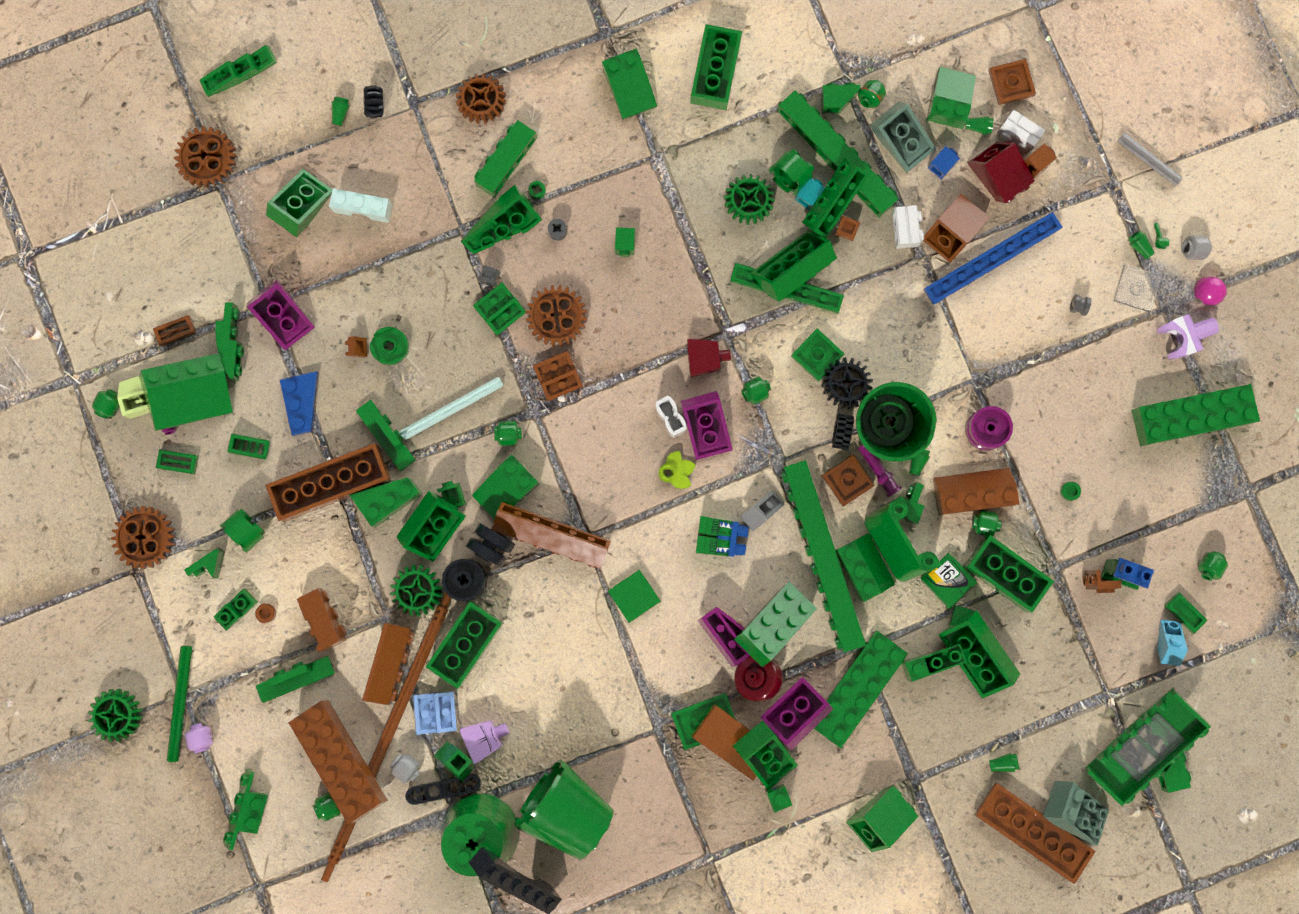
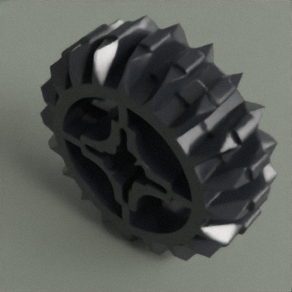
[821,357,873,409]

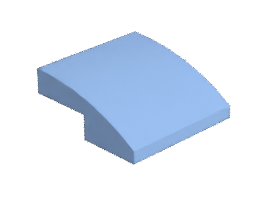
[413,691,457,735]

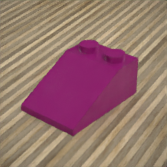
[247,279,315,350]
[680,391,733,460]

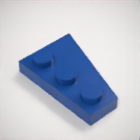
[280,371,319,436]

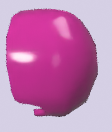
[1194,276,1227,305]

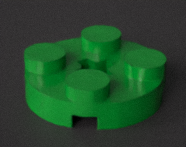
[370,327,409,365]

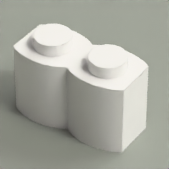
[656,396,686,438]

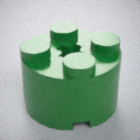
[769,149,814,195]
[219,509,266,553]

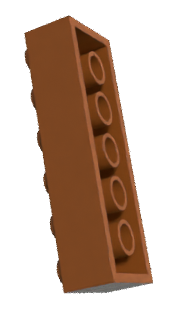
[265,443,392,522]
[288,700,388,825]

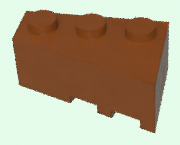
[297,588,347,652]

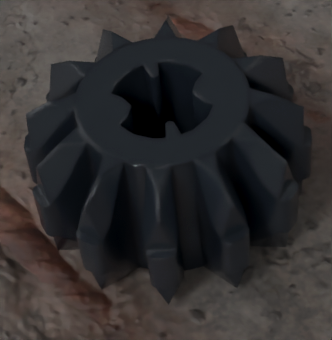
[363,85,384,118]

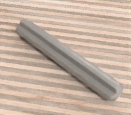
[1118,133,1182,186]

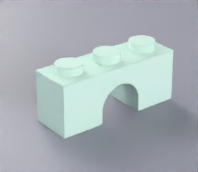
[329,188,393,223]

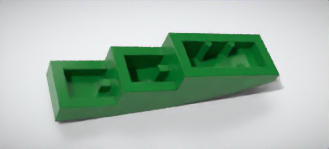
[199,45,277,97]

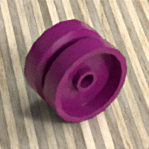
[965,406,1013,451]

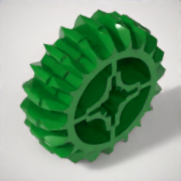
[724,174,775,225]
[390,565,443,617]
[88,689,143,742]

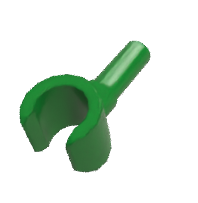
[1154,223,1169,249]

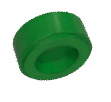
[1060,481,1081,501]

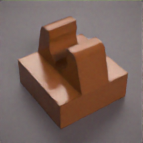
[835,216,860,242]
[345,336,367,358]

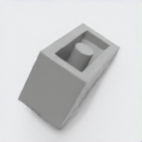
[740,490,785,531]

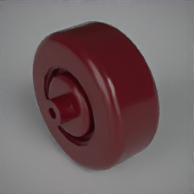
[734,656,783,702]

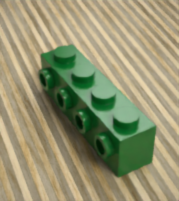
[802,158,869,238]

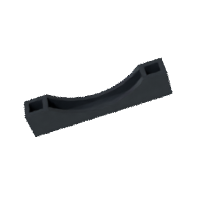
[468,847,562,914]

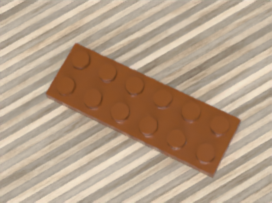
[974,782,1096,884]

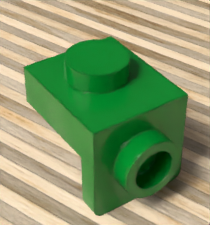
[437,480,467,508]

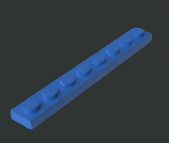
[923,212,1063,305]

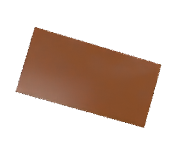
[692,704,756,781]

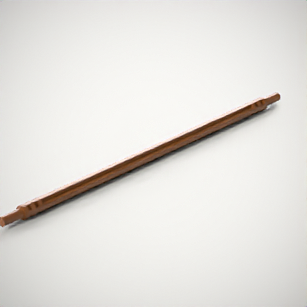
[321,593,451,882]

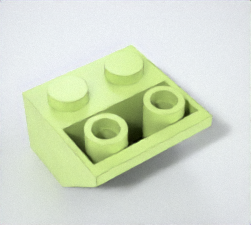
[117,376,150,419]

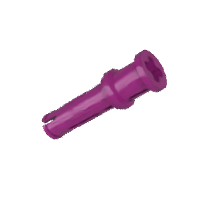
[858,445,902,497]

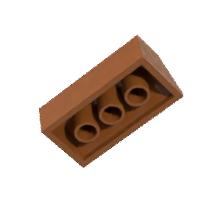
[933,468,1020,516]
[362,623,415,705]

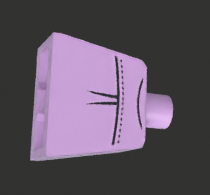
[459,720,510,764]

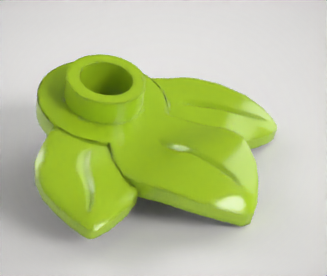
[658,451,696,489]

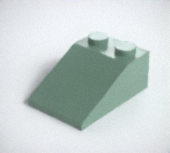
[869,102,936,172]

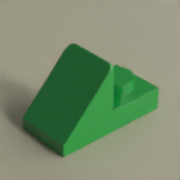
[184,548,224,579]

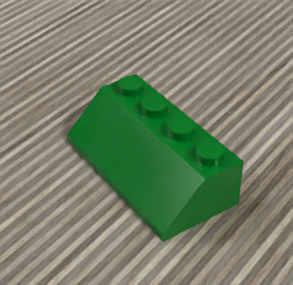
[751,230,837,302]
[939,610,1020,699]

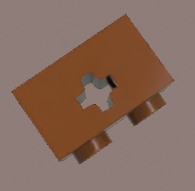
[1025,143,1057,179]

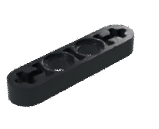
[405,774,482,805]

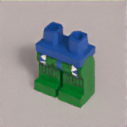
[696,516,749,557]
[1101,558,1154,590]

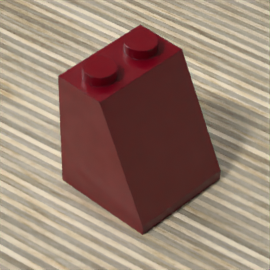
[967,141,1035,203]

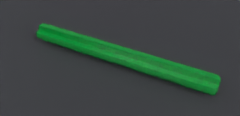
[166,645,192,762]

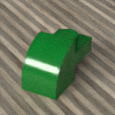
[903,482,925,525]

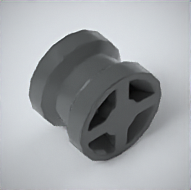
[548,219,567,241]
[478,266,501,287]
[1070,294,1092,316]

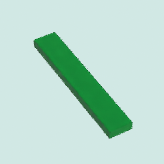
[730,263,844,314]

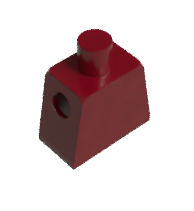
[687,339,731,378]

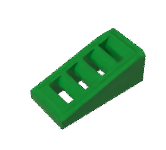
[227,433,270,460]

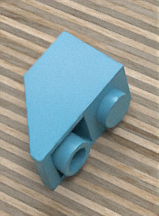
[1157,620,1188,666]

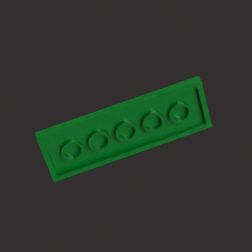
[814,630,909,748]

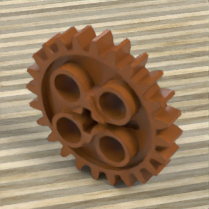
[174,126,237,188]
[526,285,587,347]
[111,506,176,569]

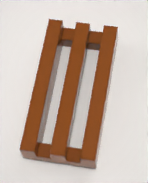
[153,315,197,347]

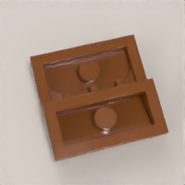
[533,350,583,401]

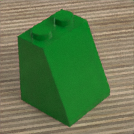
[846,786,919,852]

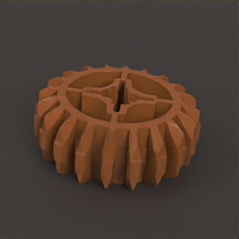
[456,73,506,125]

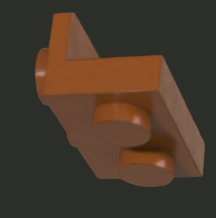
[1082,570,1121,593]

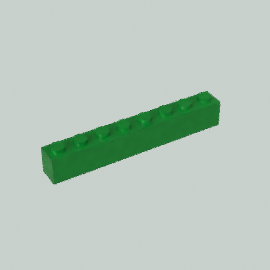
[777,90,899,218]

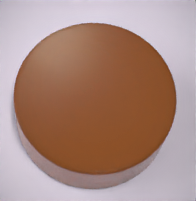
[255,604,276,623]

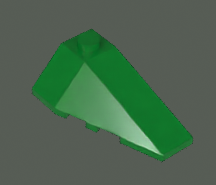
[461,185,543,254]

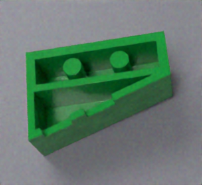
[349,477,422,528]

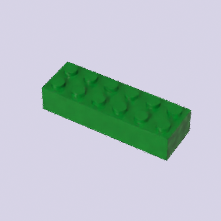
[1131,384,1260,447]

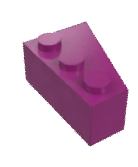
[698,607,750,667]

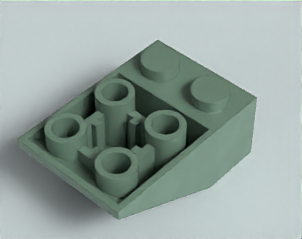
[1043,781,1109,846]

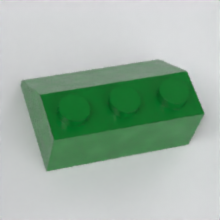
[396,491,466,562]
[835,533,895,602]

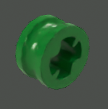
[528,181,546,200]

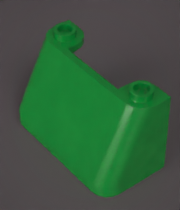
[864,496,941,581]

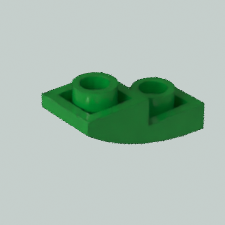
[213,588,258,631]

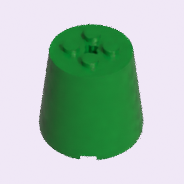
[856,382,937,462]
[514,759,614,860]
[441,793,519,876]

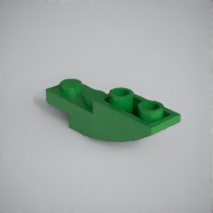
[215,302,244,381]

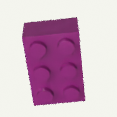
[760,677,833,750]

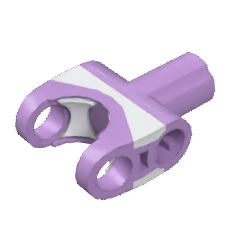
[1156,314,1219,360]

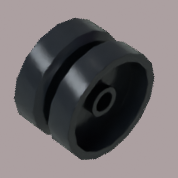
[465,523,516,568]
[442,559,488,602]

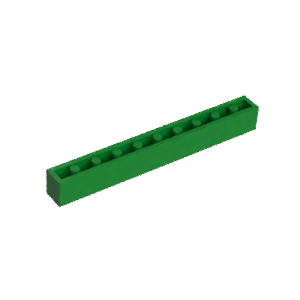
[781,460,866,653]

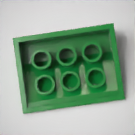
[139,353,233,431]

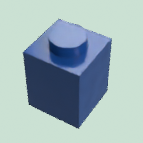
[928,146,960,180]

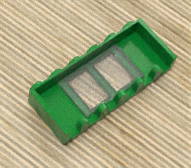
[1085,688,1211,806]

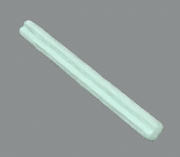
[400,377,503,440]

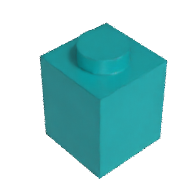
[795,178,825,211]

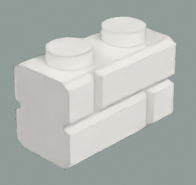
[998,110,1045,153]
[892,205,924,249]

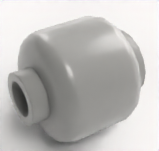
[1181,235,1212,260]
[390,754,420,783]

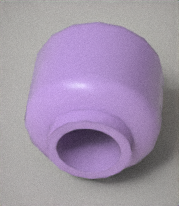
[185,723,213,754]

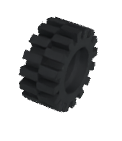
[832,414,854,450]

